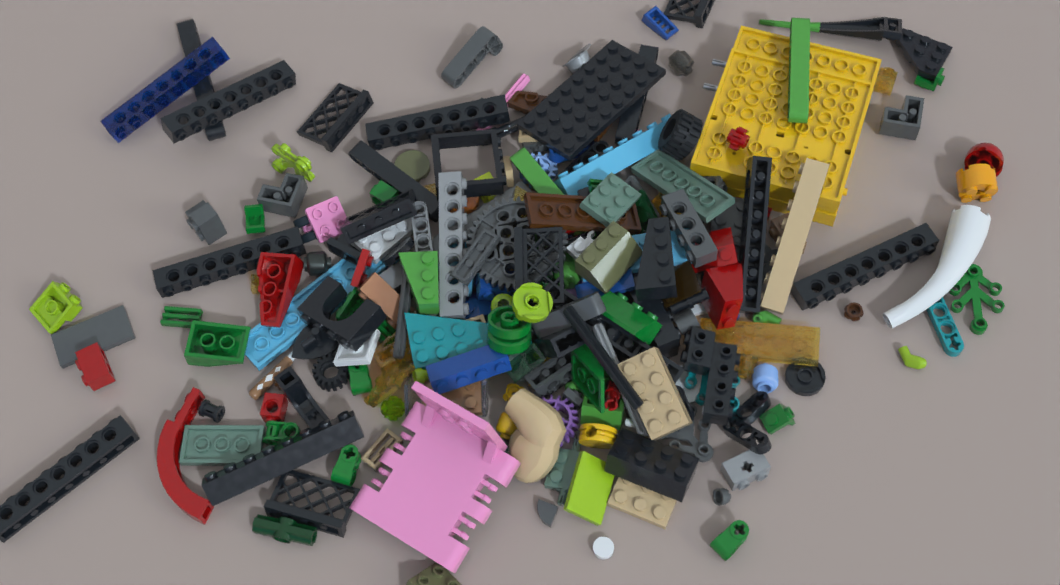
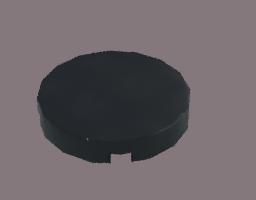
[382,237,414,267]
[784,357,826,396]

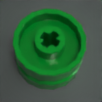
[487,305,532,355]

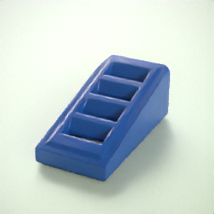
[641,6,679,40]

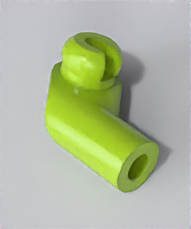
[898,346,927,369]

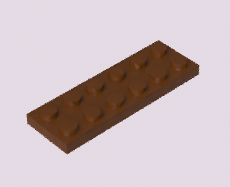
[524,192,642,234]

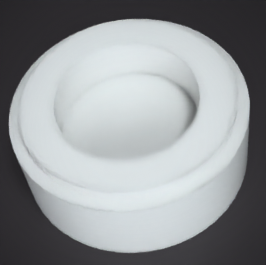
[593,537,614,560]

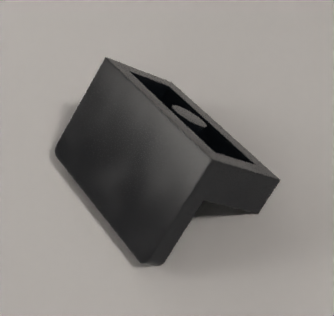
[326,234,361,266]

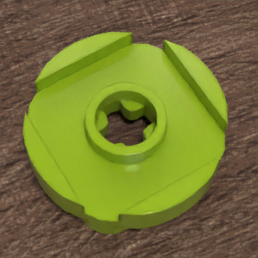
[511,283,553,323]

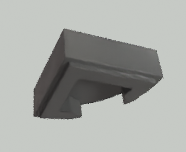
[537,500,558,527]

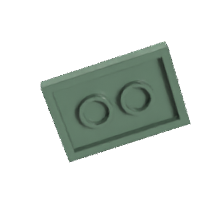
[579,172,642,227]

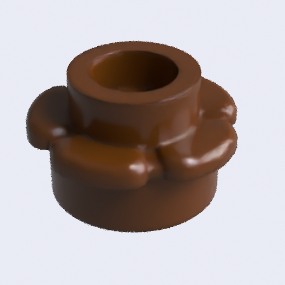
[844,302,864,321]

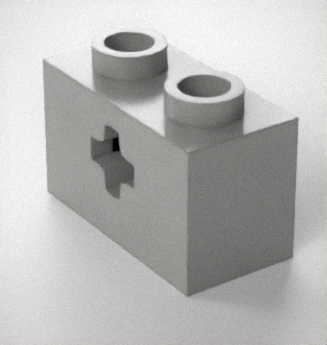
[720,450,771,491]

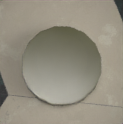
[394,150,430,182]

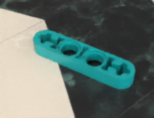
[926,297,964,357]

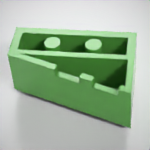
[398,251,440,315]

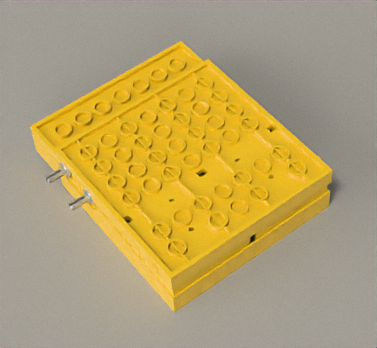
[690,26,882,227]

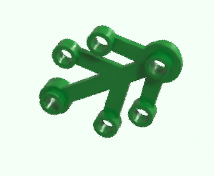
[949,264,1005,335]

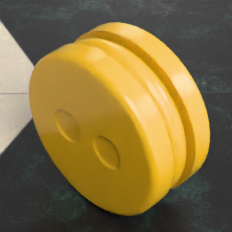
[578,423,617,449]

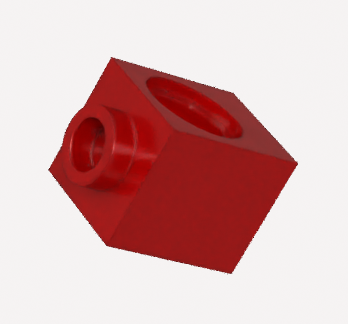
[260,392,289,423]

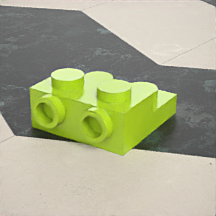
[29,281,83,334]

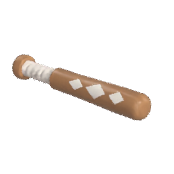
[249,351,296,400]

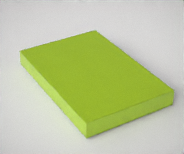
[563,451,615,526]

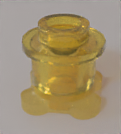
[735,354,758,380]

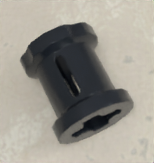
[198,399,225,423]

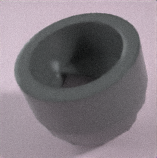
[713,488,731,505]

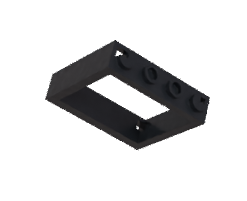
[431,129,507,200]

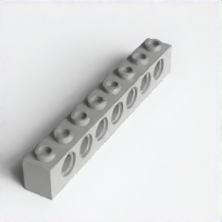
[438,171,469,320]

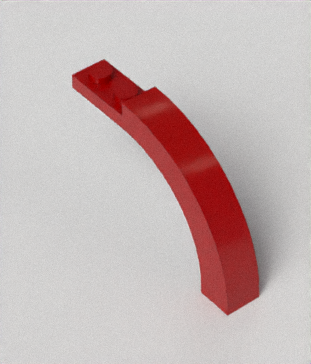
[157,387,214,525]

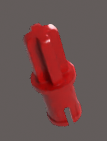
[604,380,620,411]

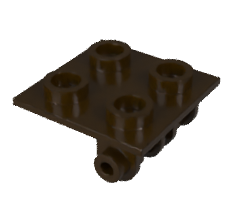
[662,261,702,308]

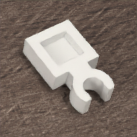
[566,230,595,260]

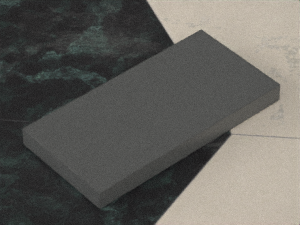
[51,305,136,369]

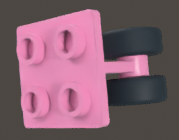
[293,196,347,243]

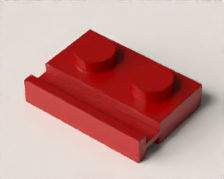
[350,248,374,288]

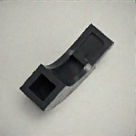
[274,366,329,429]

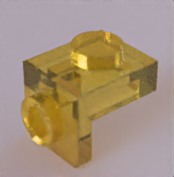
[873,67,898,95]

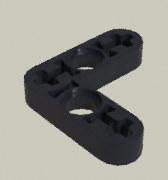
[722,391,772,454]

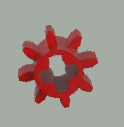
[726,126,750,151]

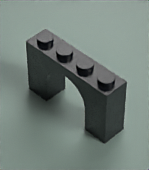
[297,276,387,352]

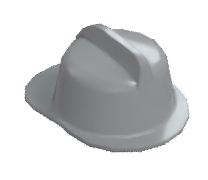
[563,44,591,74]

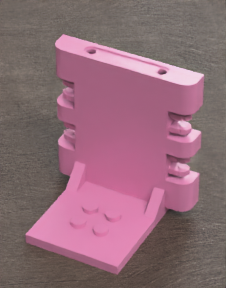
[349,381,521,573]

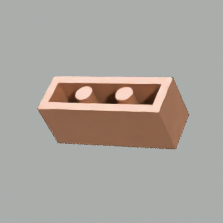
[357,272,417,329]

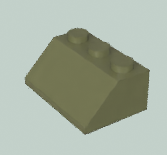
[575,221,642,294]

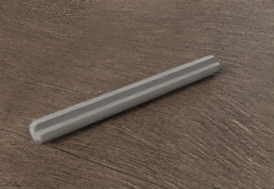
[592,323,649,437]

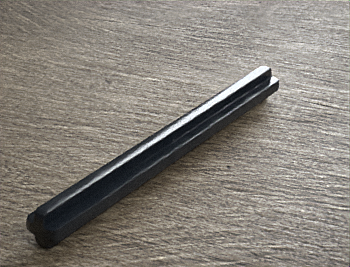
[563,305,643,409]

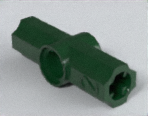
[252,514,318,546]

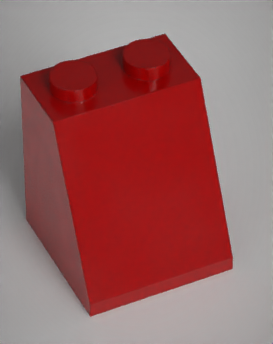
[700,263,743,330]

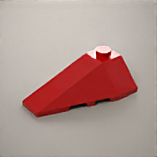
[257,252,304,328]

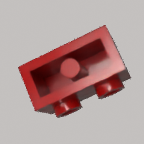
[75,342,116,391]

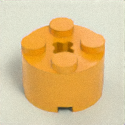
[956,164,998,203]

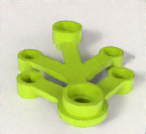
[271,143,315,182]

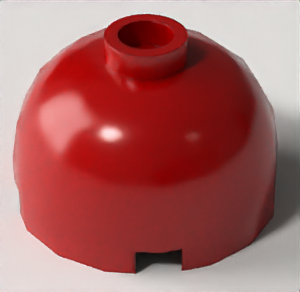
[964,142,1004,177]

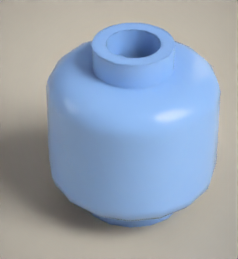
[752,363,778,394]

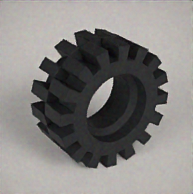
[312,353,350,392]

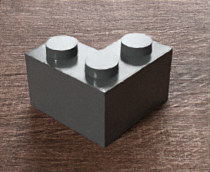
[879,95,924,140]
[257,173,308,218]
[185,200,227,245]

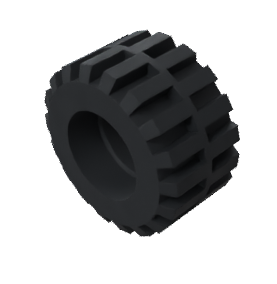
[658,109,703,161]

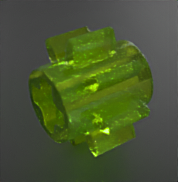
[381,396,406,421]

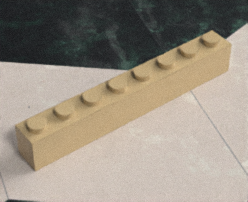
[760,158,830,315]

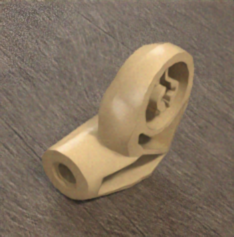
[505,388,566,483]

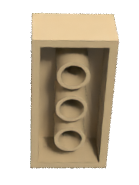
[617,347,693,440]

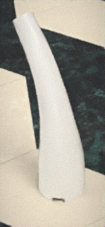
[883,205,991,329]

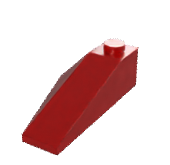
[674,227,739,274]

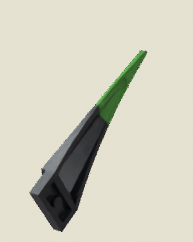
[759,17,902,41]

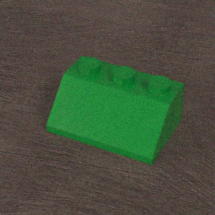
[601,291,663,345]

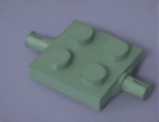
[544,438,594,506]

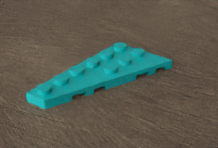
[404,312,533,369]

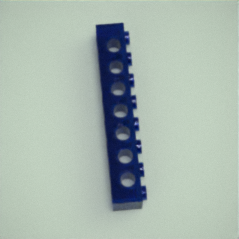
[101,37,230,143]

